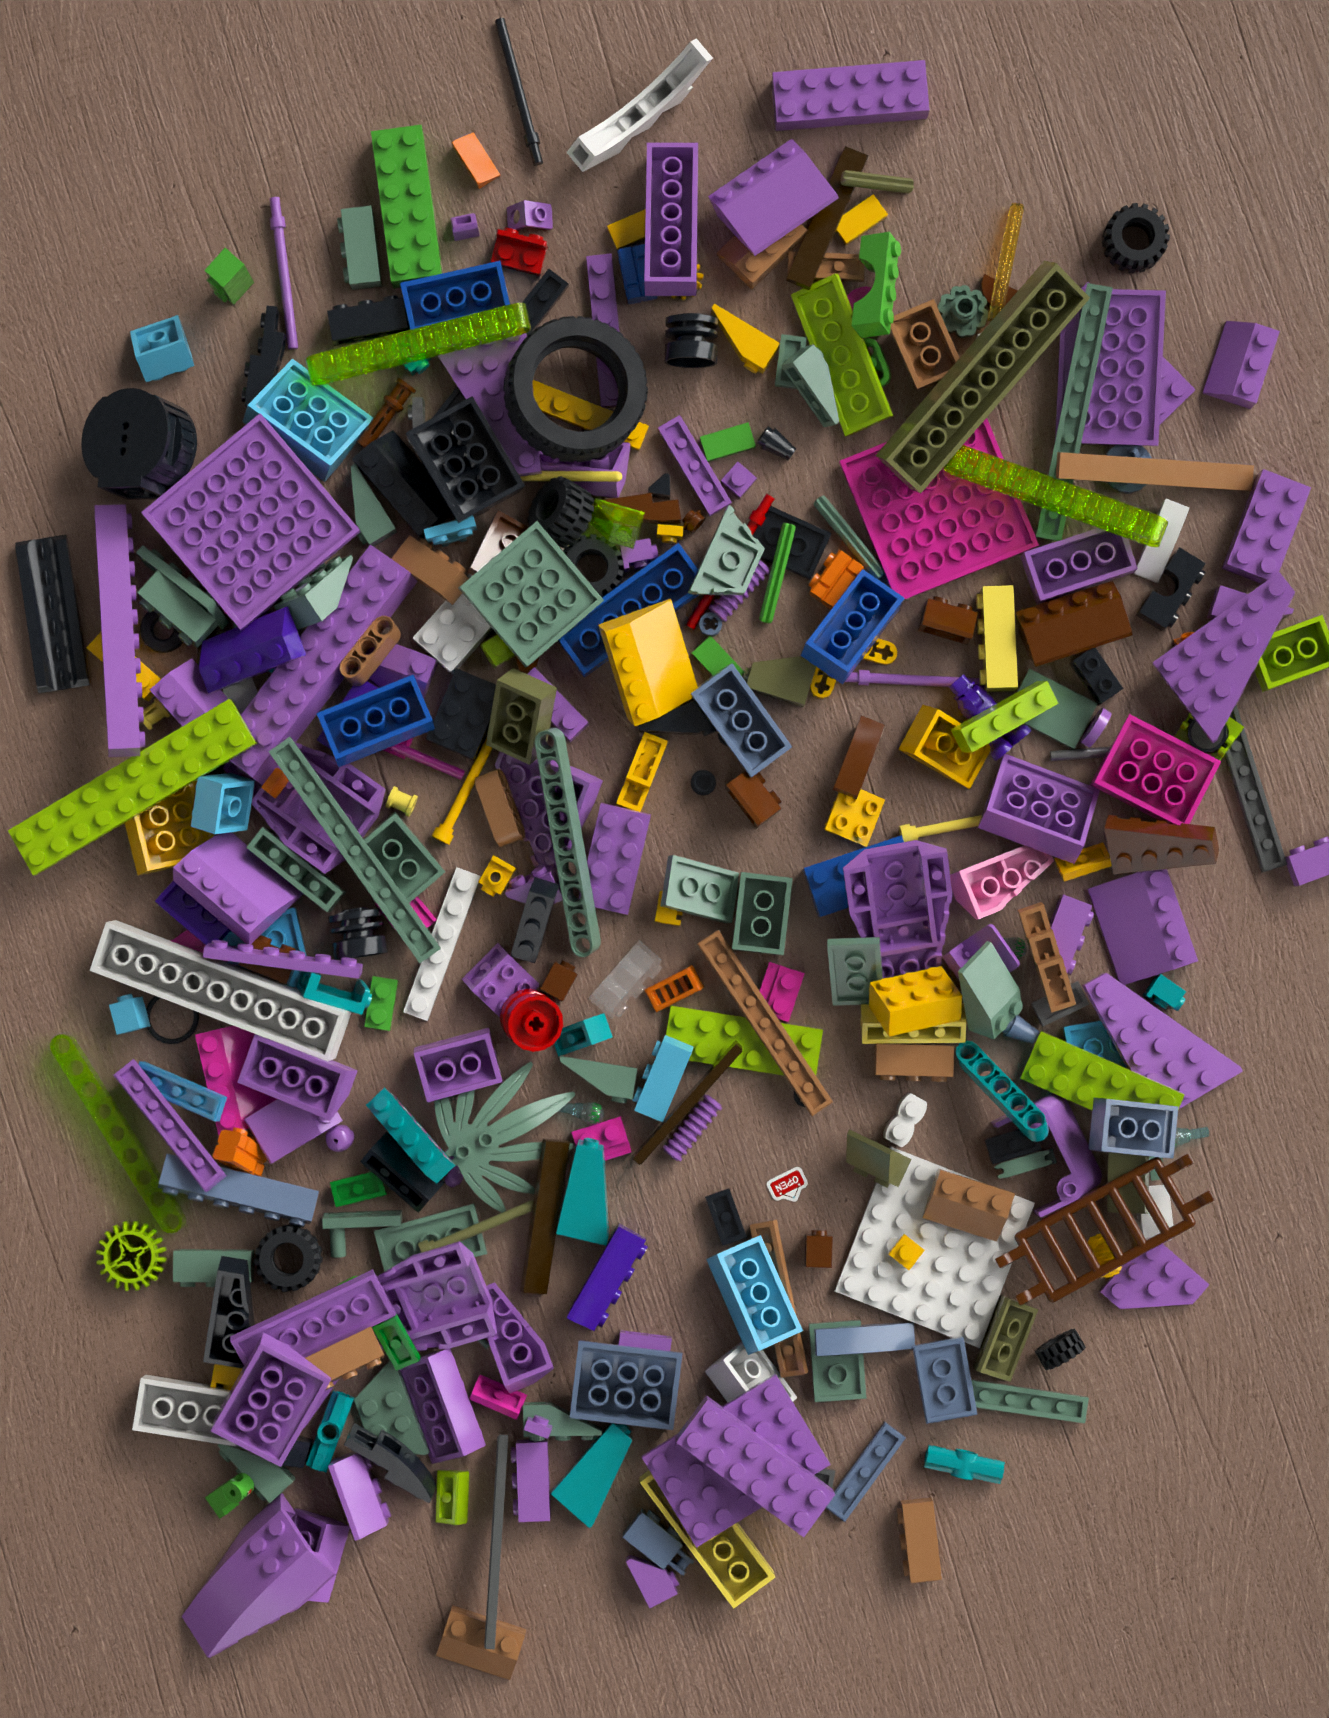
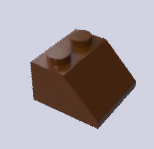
[918,596,978,645]
[725,771,782,829]

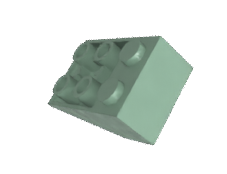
[274,555,353,630]

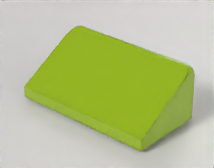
[435,1470,469,1525]

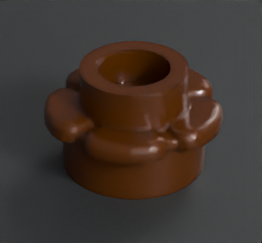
[682,510,705,533]

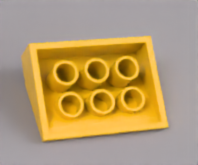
[598,599,698,726]
[125,780,214,876]

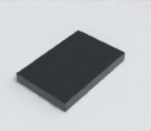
[752,506,832,580]

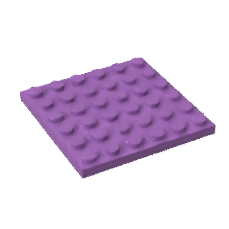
[141,413,361,631]

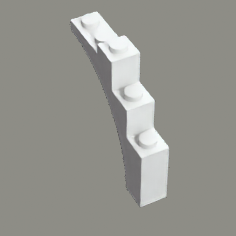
[566,39,713,172]

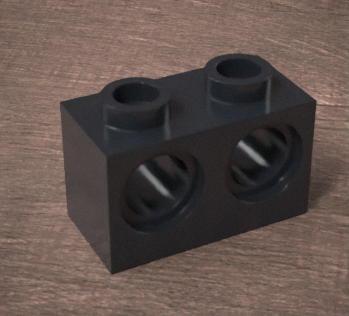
[1070,647,1124,706]

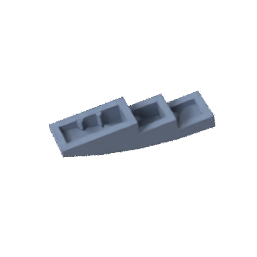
[814,1322,915,1356]

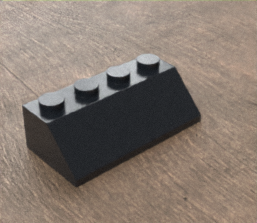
[352,430,452,539]

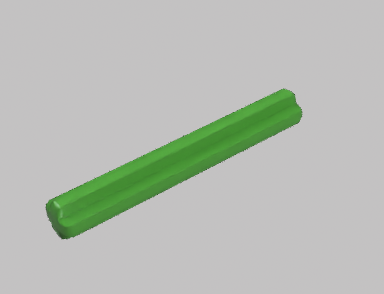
[759,523,796,623]

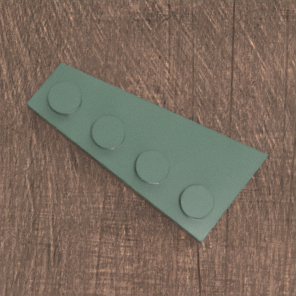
[136,545,229,630]

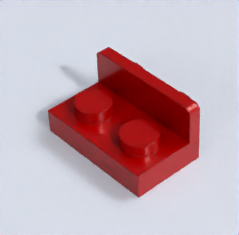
[491,228,548,276]

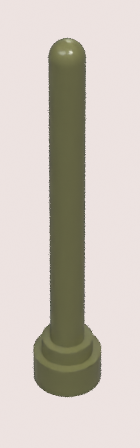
[418,1200,533,1253]

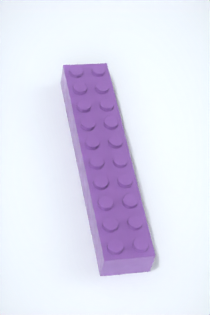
[230,545,418,785]

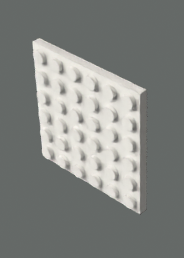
[834,1146,1035,1348]

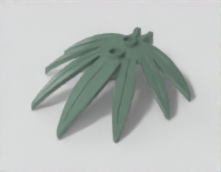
[434,1062,575,1213]

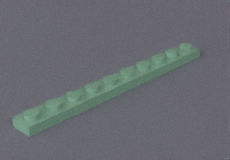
[1036,283,1113,541]
[269,737,441,963]

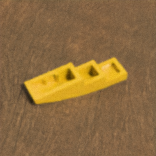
[615,732,668,812]

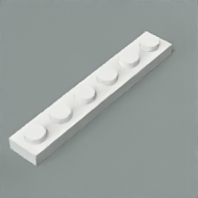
[403,867,481,1021]

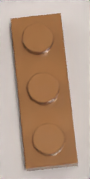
[787,251,864,282]

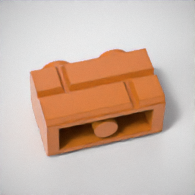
[808,550,864,610]
[212,1127,267,1177]

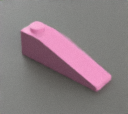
[950,845,1054,920]

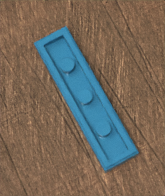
[139,1061,227,1122]

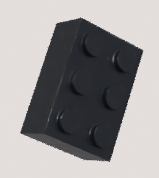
[426,668,496,761]

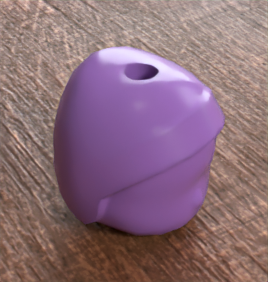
[326,1125,355,1152]

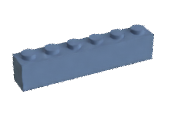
[158,1153,319,1227]

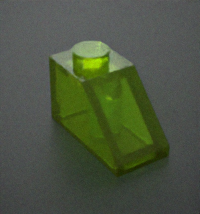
[590,498,645,549]

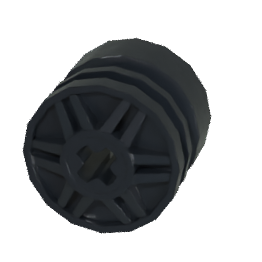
[664,313,718,368]
[328,907,388,960]

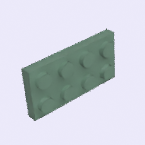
[374,1203,487,1272]

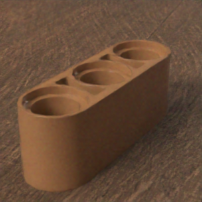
[340,616,401,686]
[475,768,526,847]

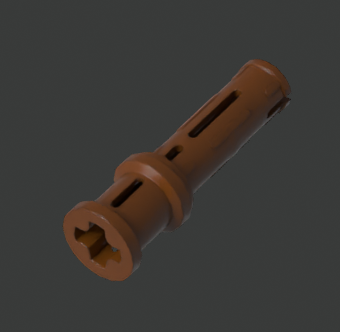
[356,377,416,448]

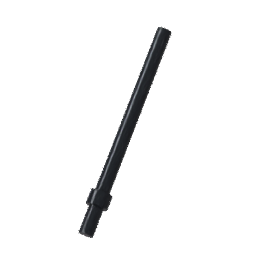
[495,18,543,166]

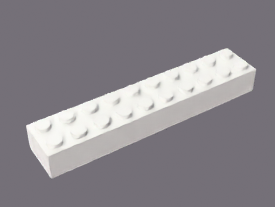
[90,920,352,1062]

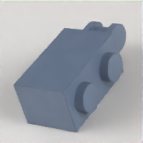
[623,1509,695,1576]

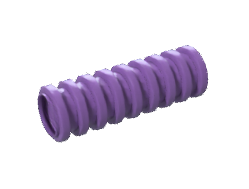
[709,560,770,622]
[663,1094,722,1162]

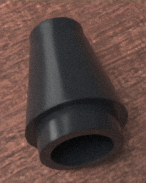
[757,426,796,461]

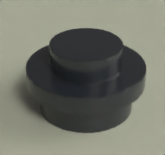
[690,770,716,796]

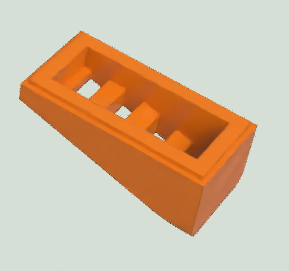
[645,965,704,1012]

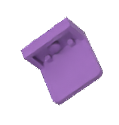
[942,924,1020,981]

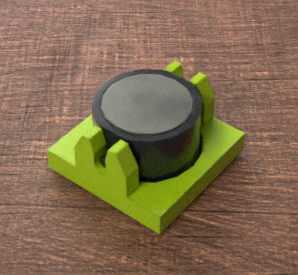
[1174,713,1245,761]

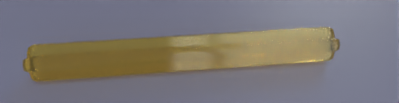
[988,203,1024,322]

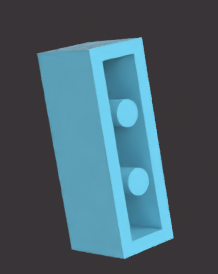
[633,1035,693,1122]

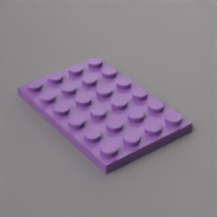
[1055,289,1166,446]
[642,1374,831,1548]

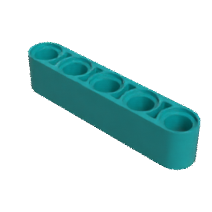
[956,1041,1049,1142]

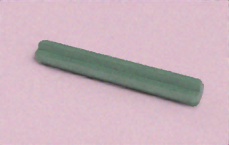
[814,495,885,579]

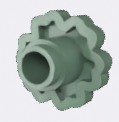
[937,285,989,338]

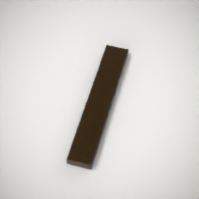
[786,146,869,291]
[633,1040,743,1165]
[520,1139,570,1294]

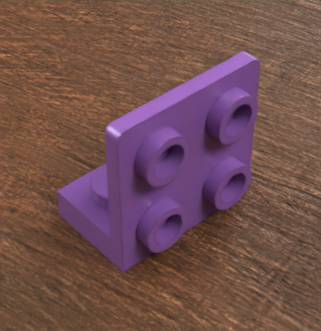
[462,943,539,1017]

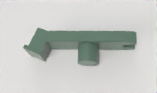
[994,1148,1057,1179]

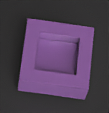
[721,462,757,498]
[524,1415,552,1439]

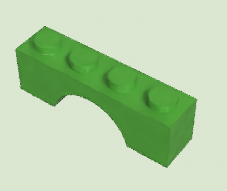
[851,232,901,338]

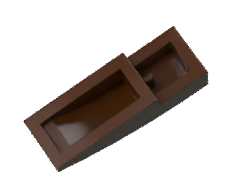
[601,493,681,525]
[833,716,885,799]

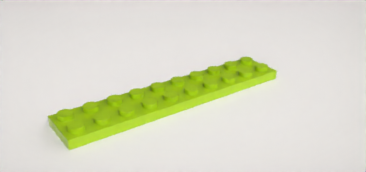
[8,699,257,876]

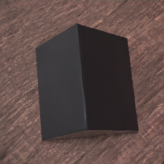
[648,473,670,499]

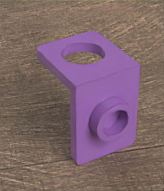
[507,200,553,230]

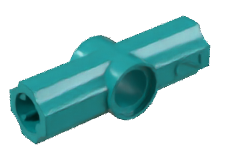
[306,1390,354,1472]
[924,1445,1005,1484]

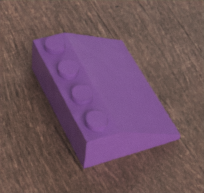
[708,139,839,256]
[978,754,1100,864]
[173,832,303,944]
[1087,869,1198,985]
[211,1333,331,1467]

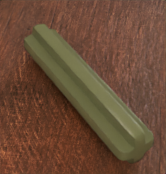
[841,170,914,194]

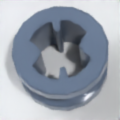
[699,612,722,637]

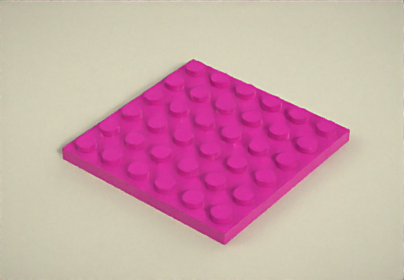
[839,418,1039,600]

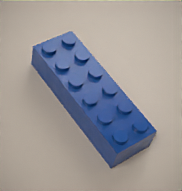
[558,543,698,678]

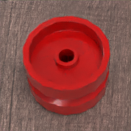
[500,989,563,1052]

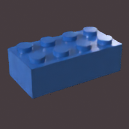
[400,261,512,339]
[800,569,905,685]
[317,675,435,768]
[802,835,904,918]

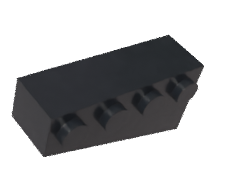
[203,1256,255,1369]

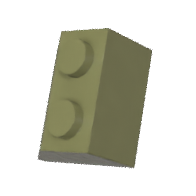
[846,1129,912,1188]

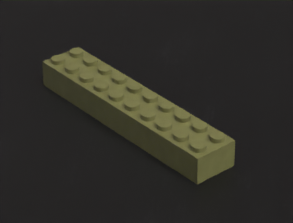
[875,260,1090,494]

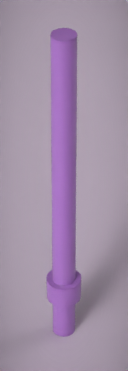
[269,197,298,350]
[845,670,985,688]

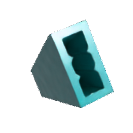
[556,1138,609,1246]
[551,1423,633,1528]

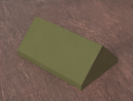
[1107,1152,1150,1214]
[973,1295,1039,1382]

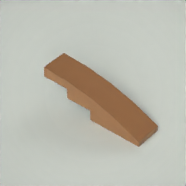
[1017,902,1076,1013]

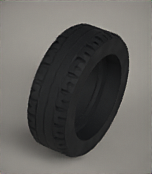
[503,316,648,462]

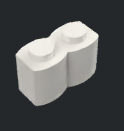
[883,1093,927,1148]

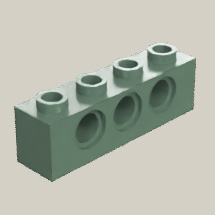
[246,827,346,912]

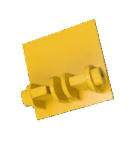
[824,789,885,847]

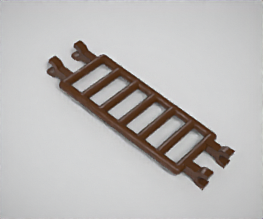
[995,1154,1215,1305]

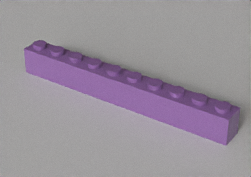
[94,504,145,757]

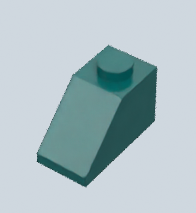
[554,1013,613,1057]

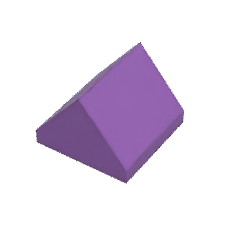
[450,213,480,241]

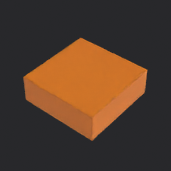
[261,768,289,799]

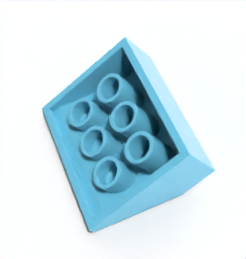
[242,359,373,482]

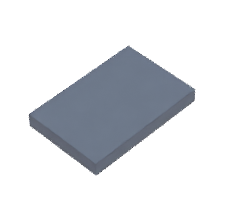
[912,1337,978,1424]

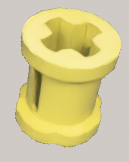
[143,698,171,730]
[385,786,418,817]

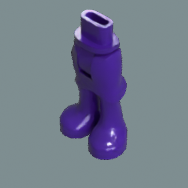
[949,674,1032,761]

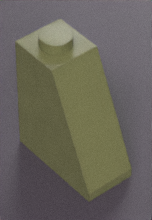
[743,656,816,707]

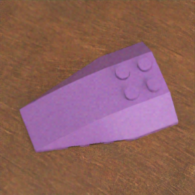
[223,743,386,873]
[843,840,952,978]
[373,1241,497,1351]
[182,1493,336,1658]

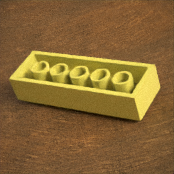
[639,1470,775,1609]

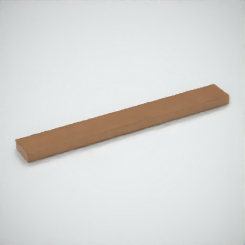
[1056,452,1254,491]
[697,930,833,1116]

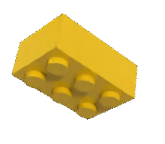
[869,966,962,1037]

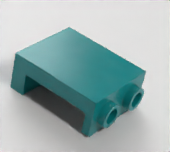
[296,971,372,1015]

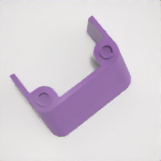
[991,1093,1102,1218]

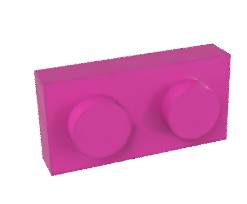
[469,1375,527,1420]

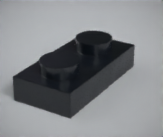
[984,1129,1042,1165]
[705,1188,747,1246]

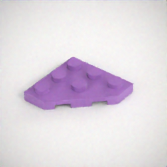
[1099,1244,1209,1309]

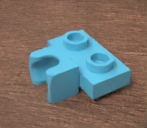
[424,516,477,547]

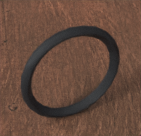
[146,996,199,1044]

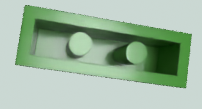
[204,248,254,305]

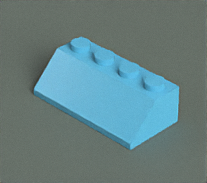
[706,1235,803,1355]

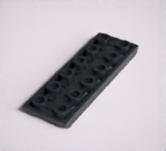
[15,534,90,694]

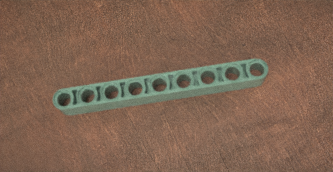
[535,728,601,957]

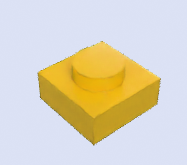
[657,524,683,544]
[888,1234,925,1270]

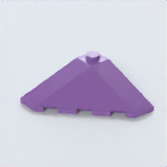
[495,751,603,868]

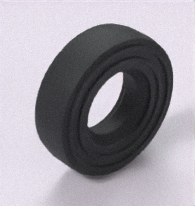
[140,611,183,653]

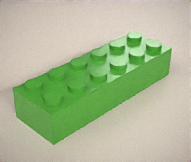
[371,125,442,289]

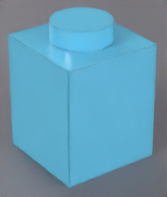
[109,994,150,1035]

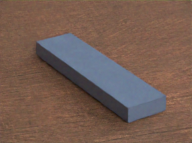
[826,1421,906,1522]

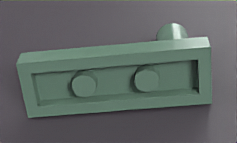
[322,1210,402,1258]

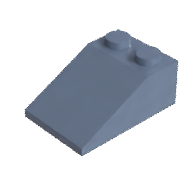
[1089,1097,1178,1159]

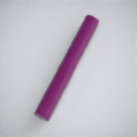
[390,743,465,780]

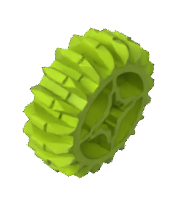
[96,1221,167,1291]

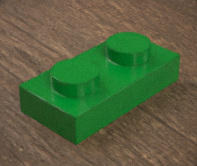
[330,1172,387,1207]
[372,1314,421,1371]

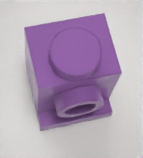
[620,538,658,572]

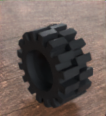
[1035,1329,1086,1371]

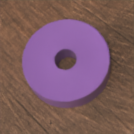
[1080,708,1112,748]

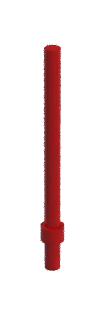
[686,493,775,630]

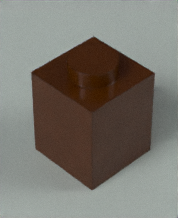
[540,960,578,1001]
[805,1230,833,1268]

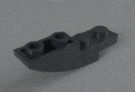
[241,305,287,408]
[344,1423,437,1503]

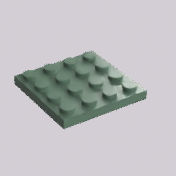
[458,521,604,668]

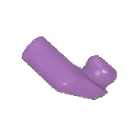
[444,1148,463,1187]

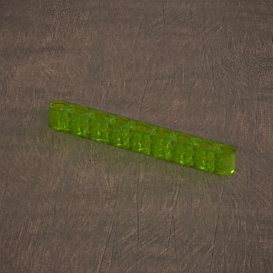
[306,303,531,386]
[944,445,1168,548]
[50,1034,186,1233]

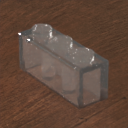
[588,940,662,1019]

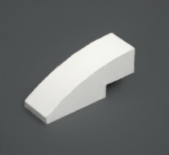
[1134,499,1189,583]

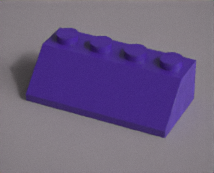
[199,607,306,693]
[567,1223,648,1331]

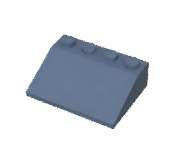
[570,1340,683,1430]

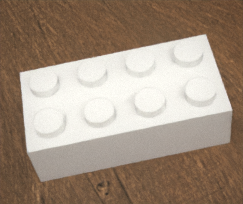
[413,574,493,675]
[132,1375,236,1446]

